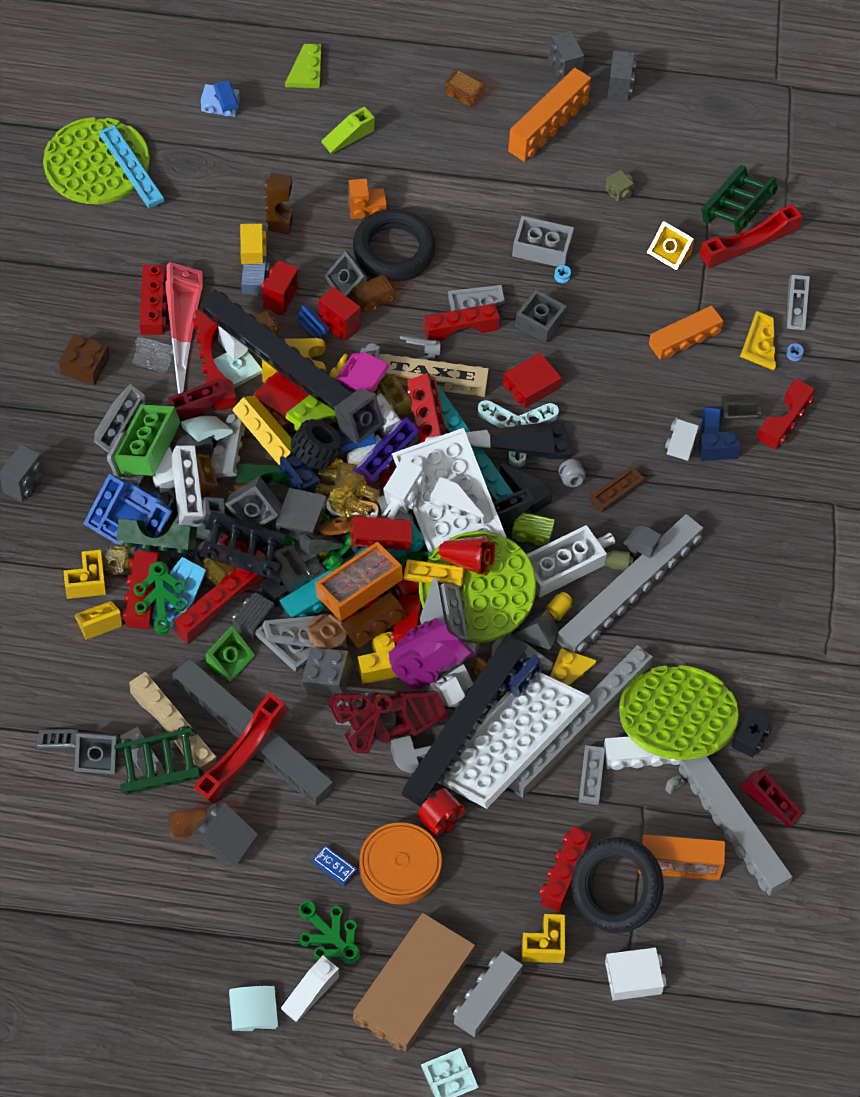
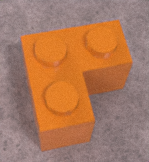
[348,179,386,219]

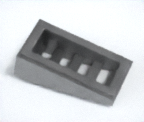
[299,534,343,555]
[36,729,78,754]

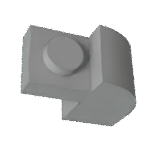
[390,736,431,773]

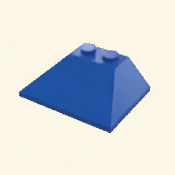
[83,474,172,555]

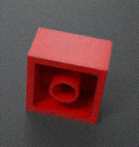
[261,260,298,316]
[318,287,361,341]

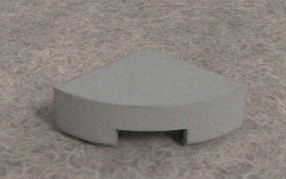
[665,775,685,794]

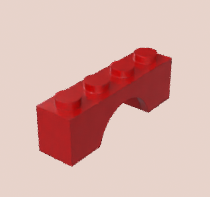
[423,303,500,341]
[757,378,815,450]

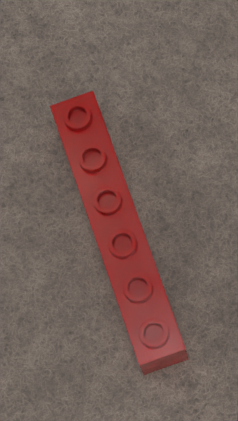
[407,373,447,444]

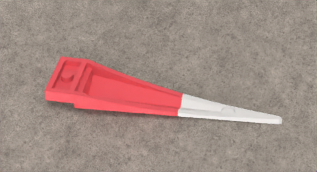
[165,262,203,394]

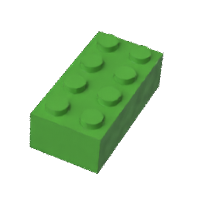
[113,405,181,476]

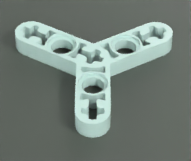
[478,400,559,468]

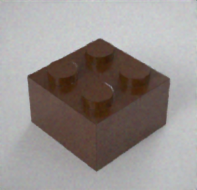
[59,333,110,386]

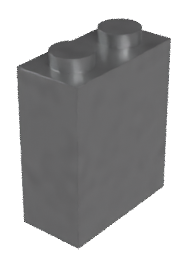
[276,488,327,540]
[192,803,258,866]

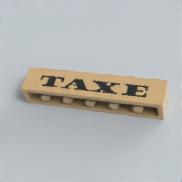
[379,354,489,397]

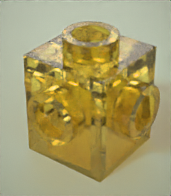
[102,543,131,575]

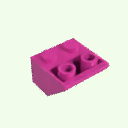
[336,352,390,393]

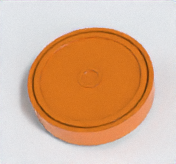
[359,822,442,905]

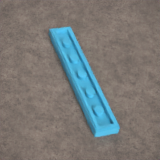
[99,125,164,209]

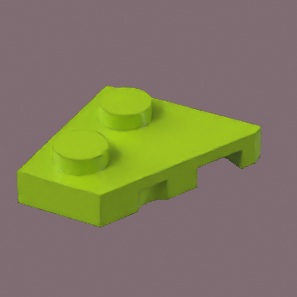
[286,395,337,427]

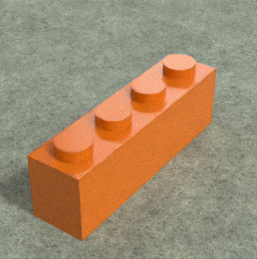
[649,305,723,360]

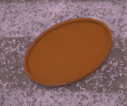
[318,515,359,535]

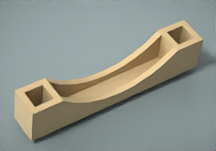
[129,672,217,773]

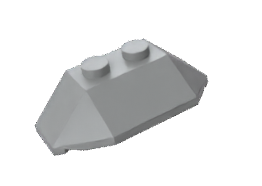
[94,384,145,453]

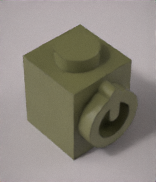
[605,170,635,202]

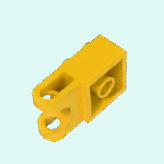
[262,338,326,382]

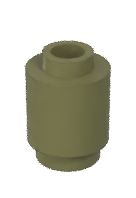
[605,550,633,571]

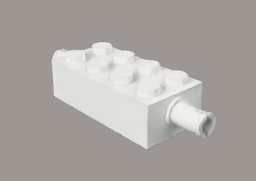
[526,525,615,598]

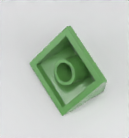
[206,626,255,682]

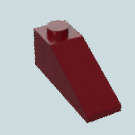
[168,378,227,424]
[740,769,803,827]

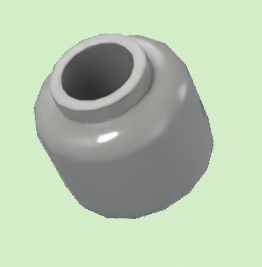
[558,459,586,487]

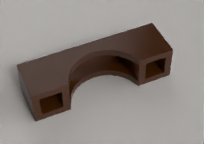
[264,172,293,234]

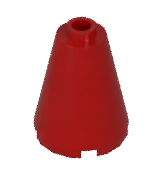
[438,536,495,576]

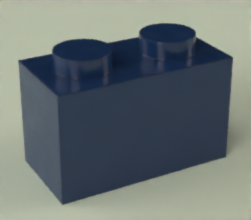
[698,431,740,461]

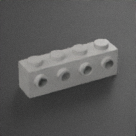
[453,951,523,1037]

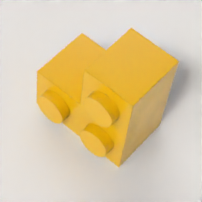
[240,224,266,264]
[64,550,106,599]
[357,632,398,684]
[521,914,565,963]

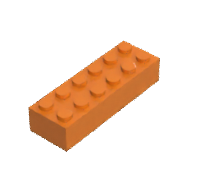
[508,68,591,162]

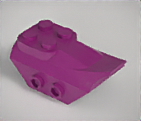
[389,618,477,689]

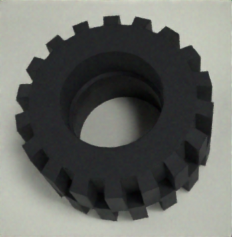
[291,419,343,469]

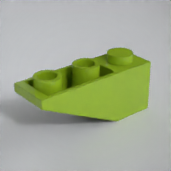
[321,106,375,154]

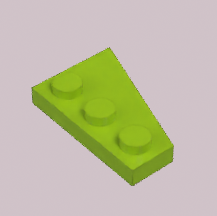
[285,44,321,88]

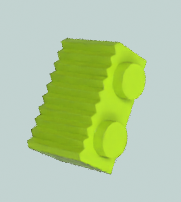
[512,513,555,546]

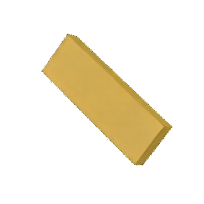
[403,559,465,588]

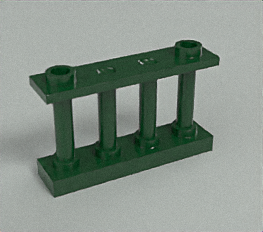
[701,165,778,234]
[114,726,204,795]

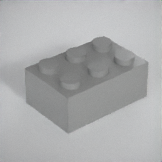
[512,216,574,267]

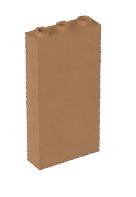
[353,913,475,1052]

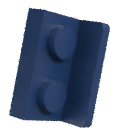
[279,454,319,491]
[505,654,543,697]

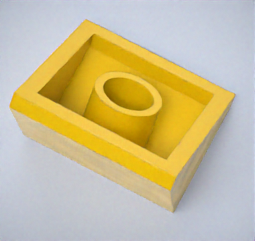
[647,221,694,270]
[74,601,122,640]

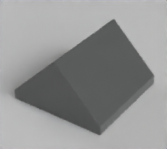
[324,251,366,299]
[513,608,560,650]
[74,732,118,774]

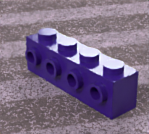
[351,417,419,486]

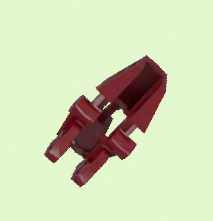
[327,690,448,753]

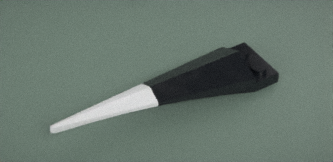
[425,422,571,459]

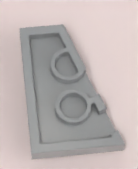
[448,285,505,311]
[255,625,315,672]

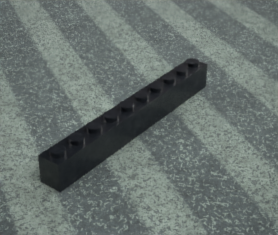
[200,289,354,411]
[402,634,527,807]

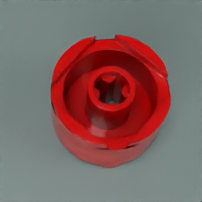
[418,788,467,836]

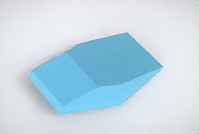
[152,557,207,629]

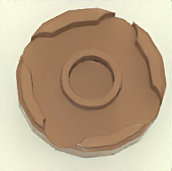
[307,614,347,650]

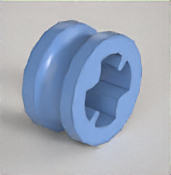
[787,343,804,361]

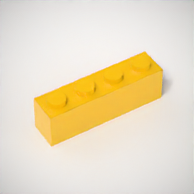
[233,395,295,465]

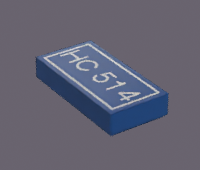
[312,845,357,886]

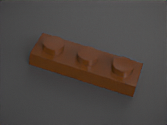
[590,466,645,512]

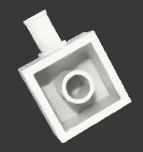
[381,458,426,519]

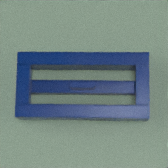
[295,304,330,340]

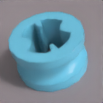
[554,265,571,283]

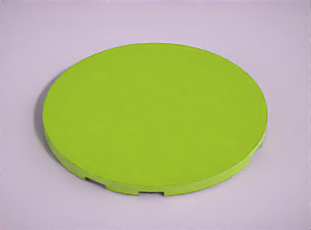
[43,117,150,204]
[419,531,536,643]
[619,665,739,760]

